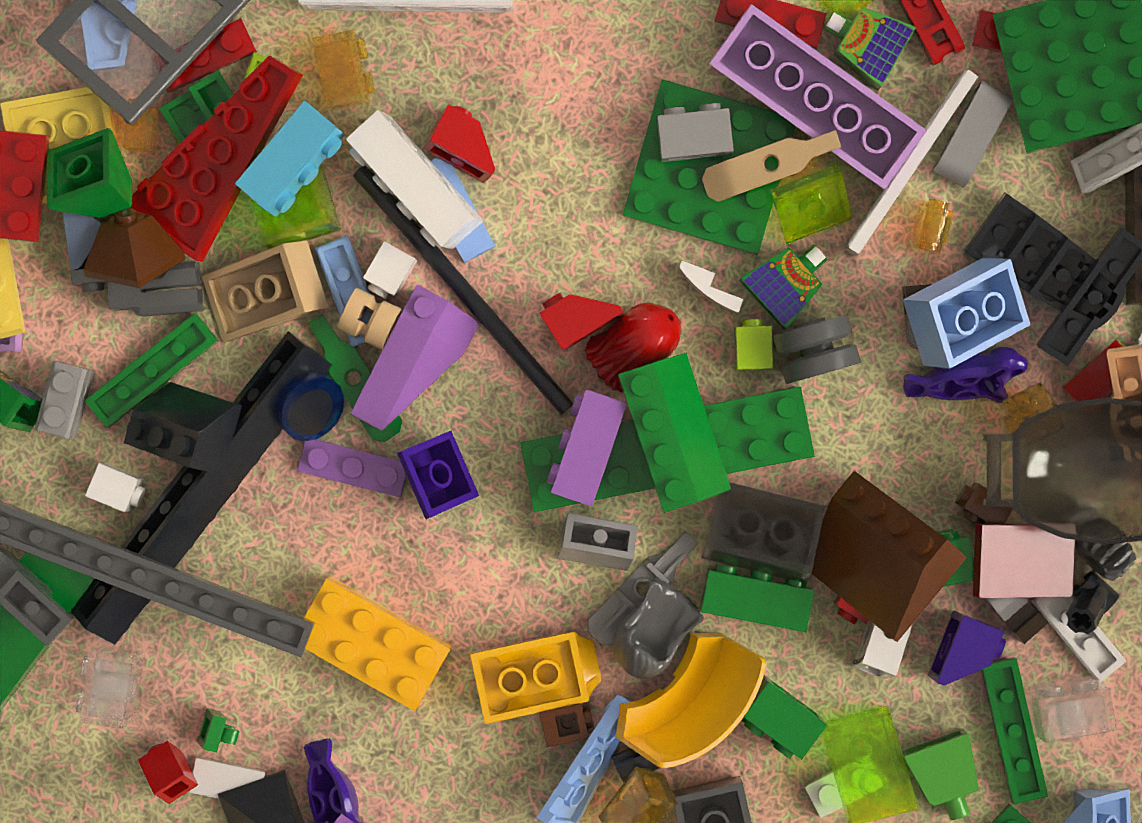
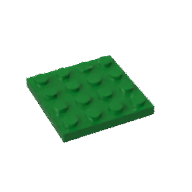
[993,0,1142,154]
[622,79,795,255]

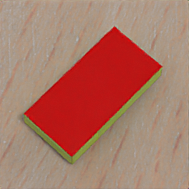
[1063,338,1125,413]

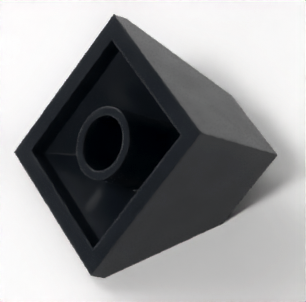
[218,770,304,823]

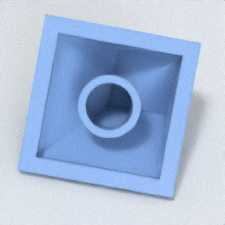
[1063,789,1131,823]

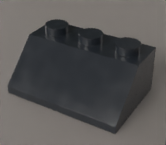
[123,382,242,475]

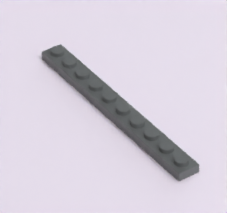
[0,501,315,657]

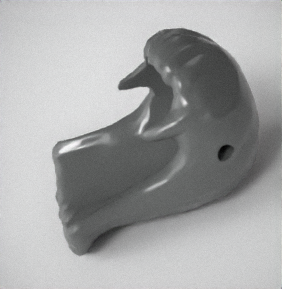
[612,579,704,679]

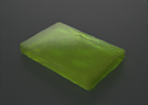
[822,705,919,823]

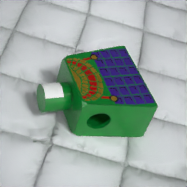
[739,244,827,330]
[0,371,42,432]

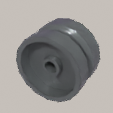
[772,314,861,384]

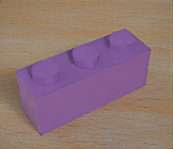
[547,389,627,506]

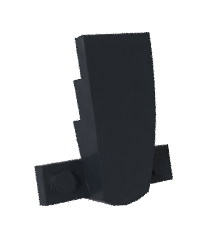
[964,192,1142,366]

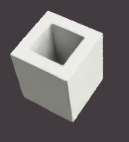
[363,241,417,299]
[85,463,146,512]

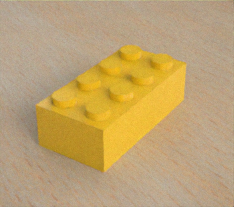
[304,576,452,711]

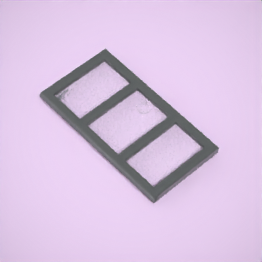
[36,0,250,126]

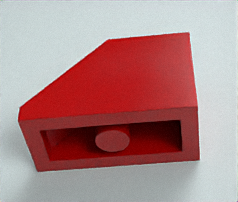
[422,104,495,183]

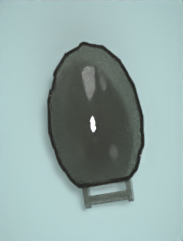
[983,397,1142,545]

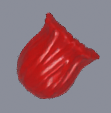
[585,302,682,393]

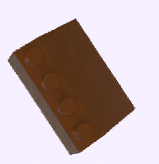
[804,471,967,642]

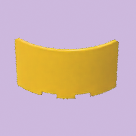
[615,632,766,768]

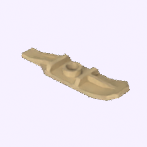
[702,130,842,202]

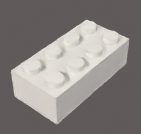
[346,110,484,249]

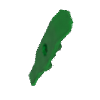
[308,314,402,442]

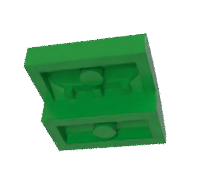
[159,70,233,143]

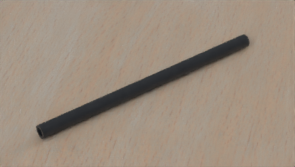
[353,165,573,415]

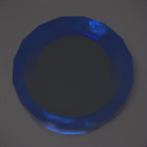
[276,372,344,442]

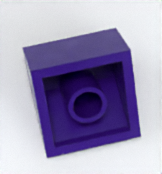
[397,431,479,519]
[928,610,1006,686]

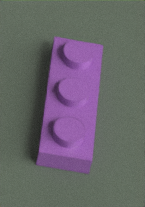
[298,437,406,497]

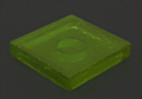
[770,164,852,244]

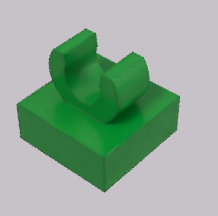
[197,708,239,753]

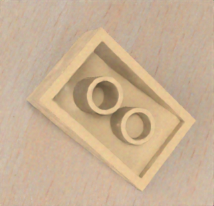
[201,240,329,343]

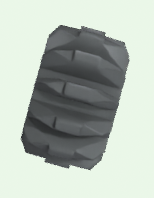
[1075,520,1136,581]

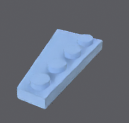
[536,694,635,823]

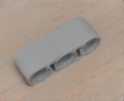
[932,81,1013,188]

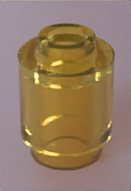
[911,199,955,253]

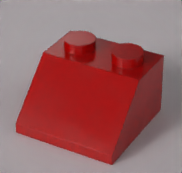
[540,293,624,352]

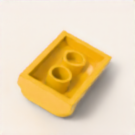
[470,631,602,724]

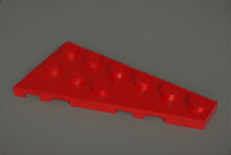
[130,56,303,262]

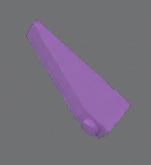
[350,285,480,431]

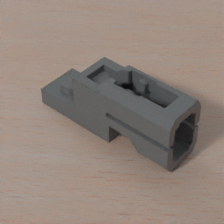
[70,261,204,317]
[0,543,74,646]

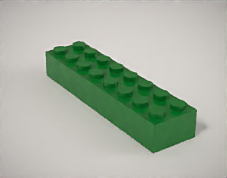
[520,387,815,512]

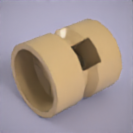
[337,288,402,350]

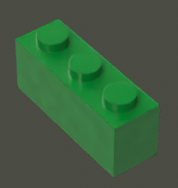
[700,563,814,632]

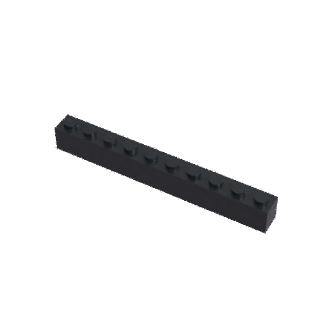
[71,331,332,645]

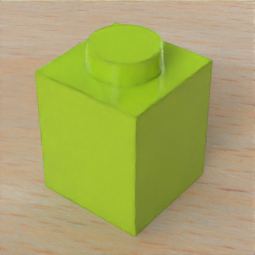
[734,319,773,370]

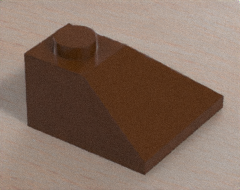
[83,208,186,288]

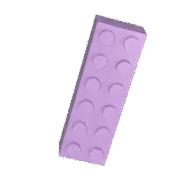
[709,4,927,189]

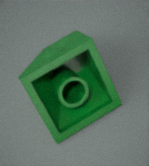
[47,128,132,218]

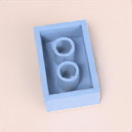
[903,258,1030,368]

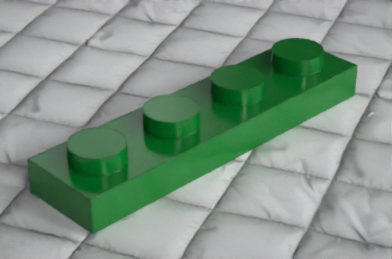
[84,313,219,428]
[981,657,1048,804]

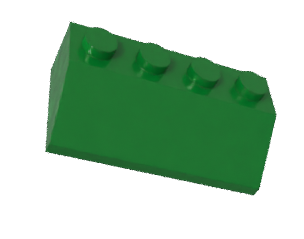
[618,353,731,513]

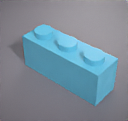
[235,100,345,217]

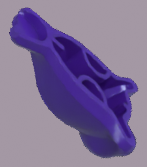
[903,347,1028,403]
[304,738,362,823]

